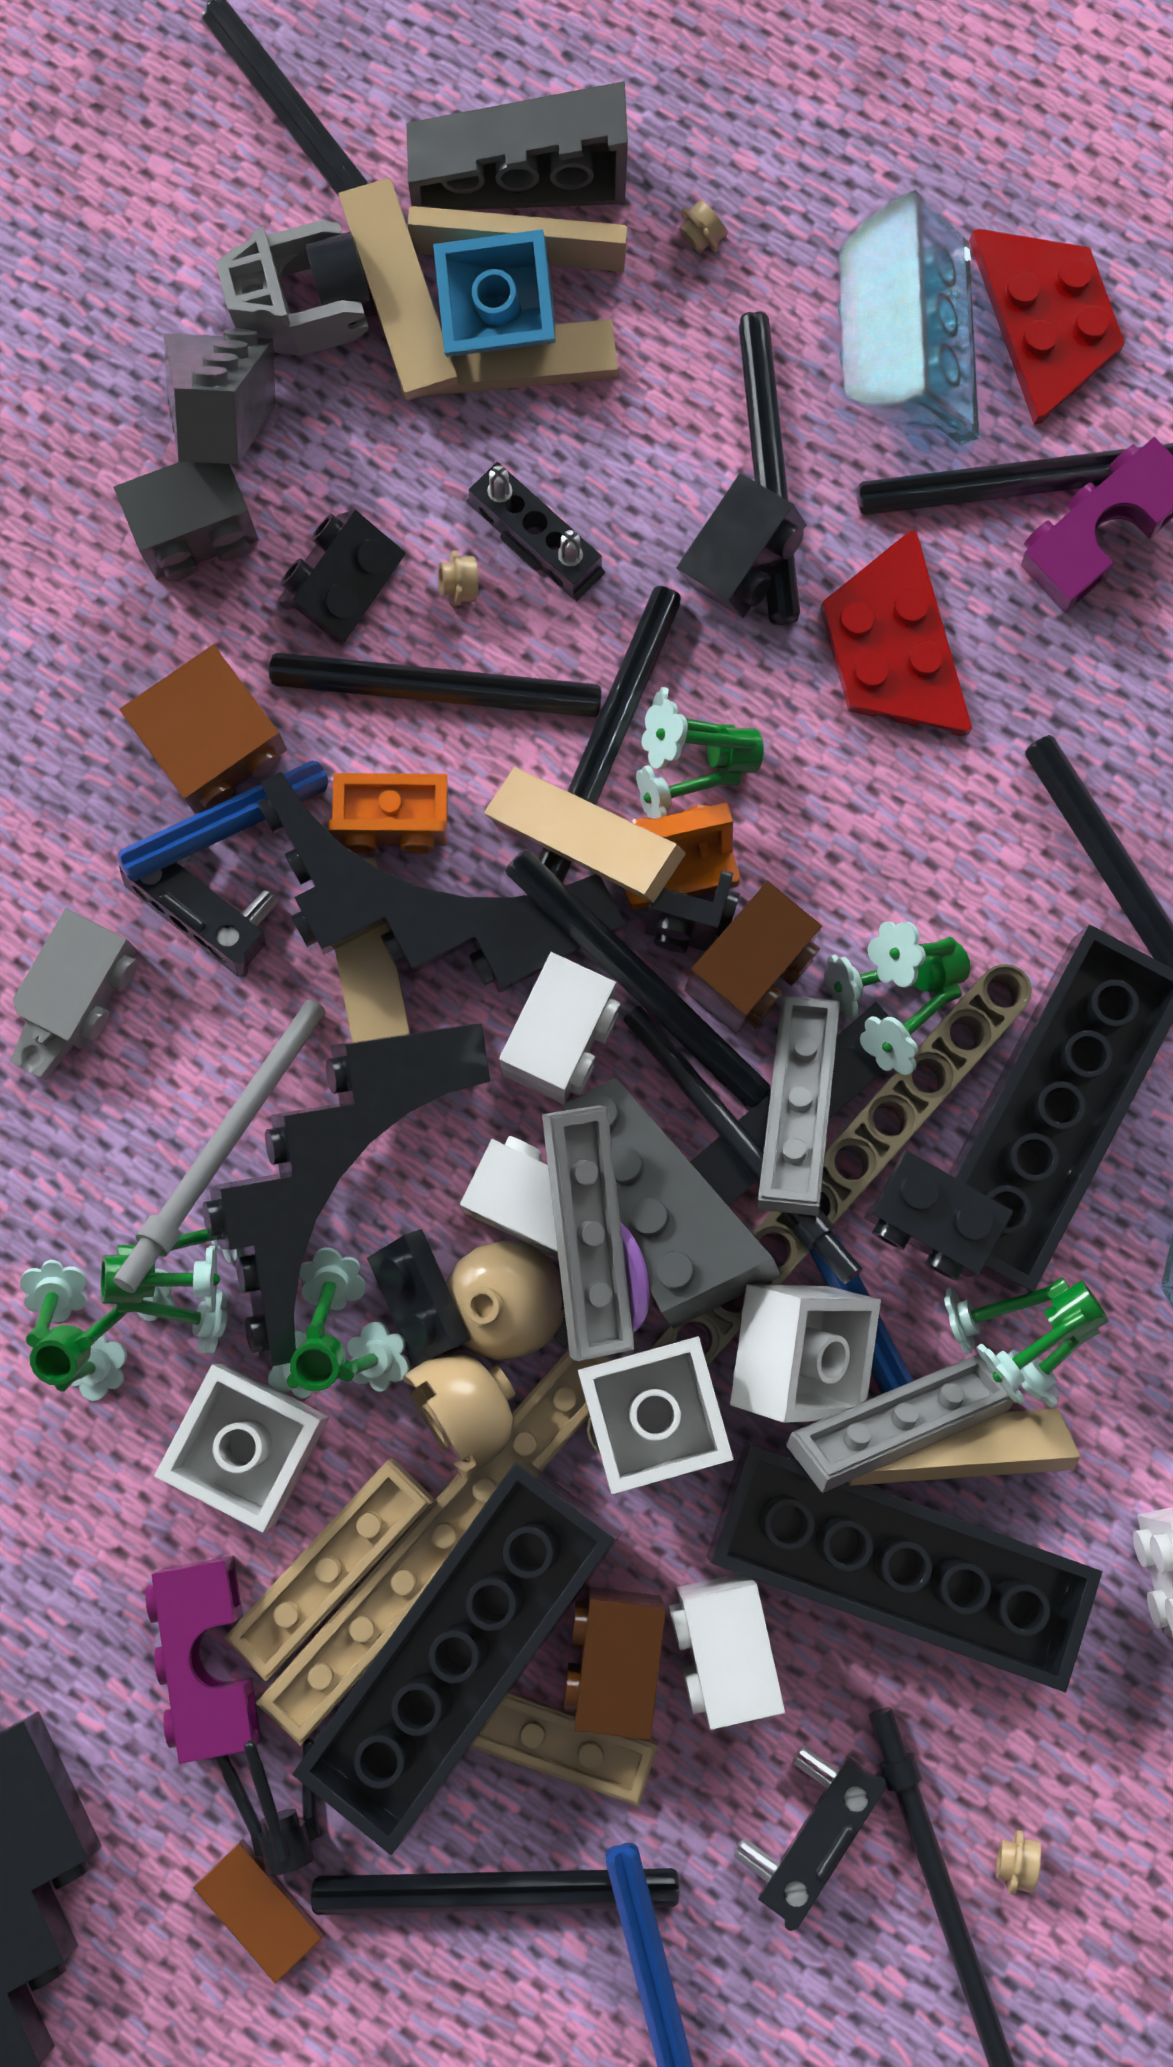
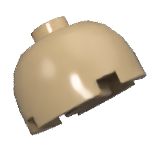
[446,1240,565,1361]
[403,1352,516,1478]

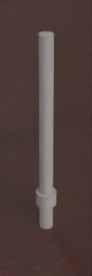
[113,1000,326,1293]

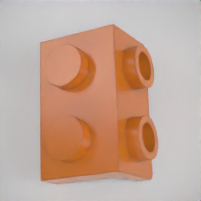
[328,773,448,854]
[624,802,740,910]

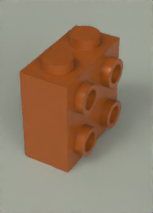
[119,644,287,814]

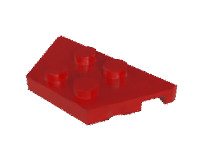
[969,229,1125,425]
[820,530,973,736]

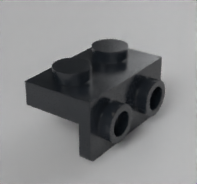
[277,510,406,642]
[645,870,740,953]
[864,1150,1013,1281]
[367,1229,471,1367]

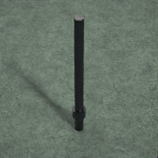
[624,1006,862,1284]
[869,1707,1015,2067]

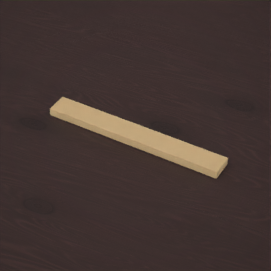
[256,1348,611,1746]

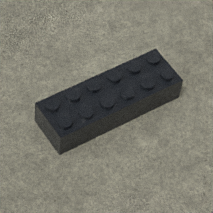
[948,924,1173,1295]
[706,1442,1103,1693]
[292,1459,622,1855]

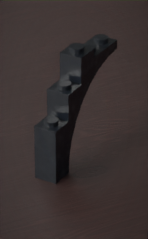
[257,771,625,993]
[203,1023,490,1367]
[0,1711,102,2067]

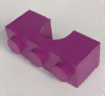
[1021,436,1173,613]
[145,1555,262,1764]

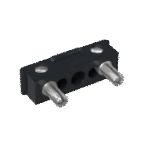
[466,461,605,602]
[119,855,278,977]
[734,1746,886,1931]

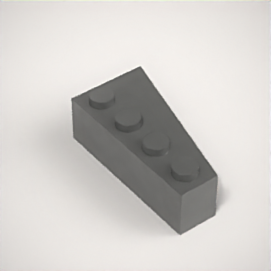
[406,81,628,210]

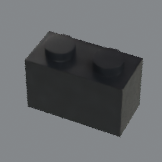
[676,473,807,619]

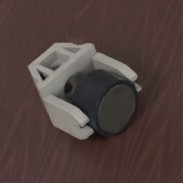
[216,220,375,356]

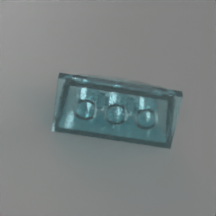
[837,190,979,445]

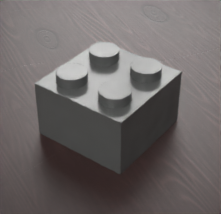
[113,462,259,581]

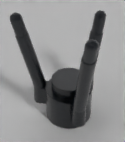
[215,1738,322,1876]

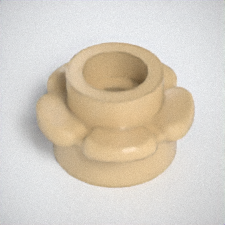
[679,200,728,253]
[438,551,478,607]
[996,1830,1041,1895]

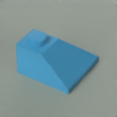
[433,229,556,357]

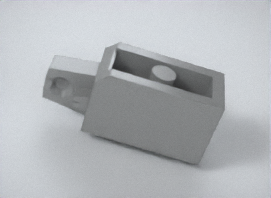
[10,908,138,1080]

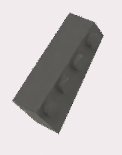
[163,328,275,464]
[563,1078,781,1329]

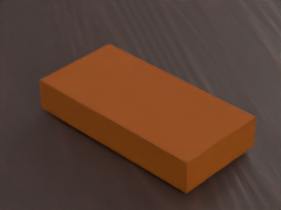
[193,1839,324,1984]

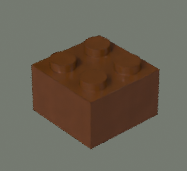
[684,880,823,1035]
[563,1586,666,1740]

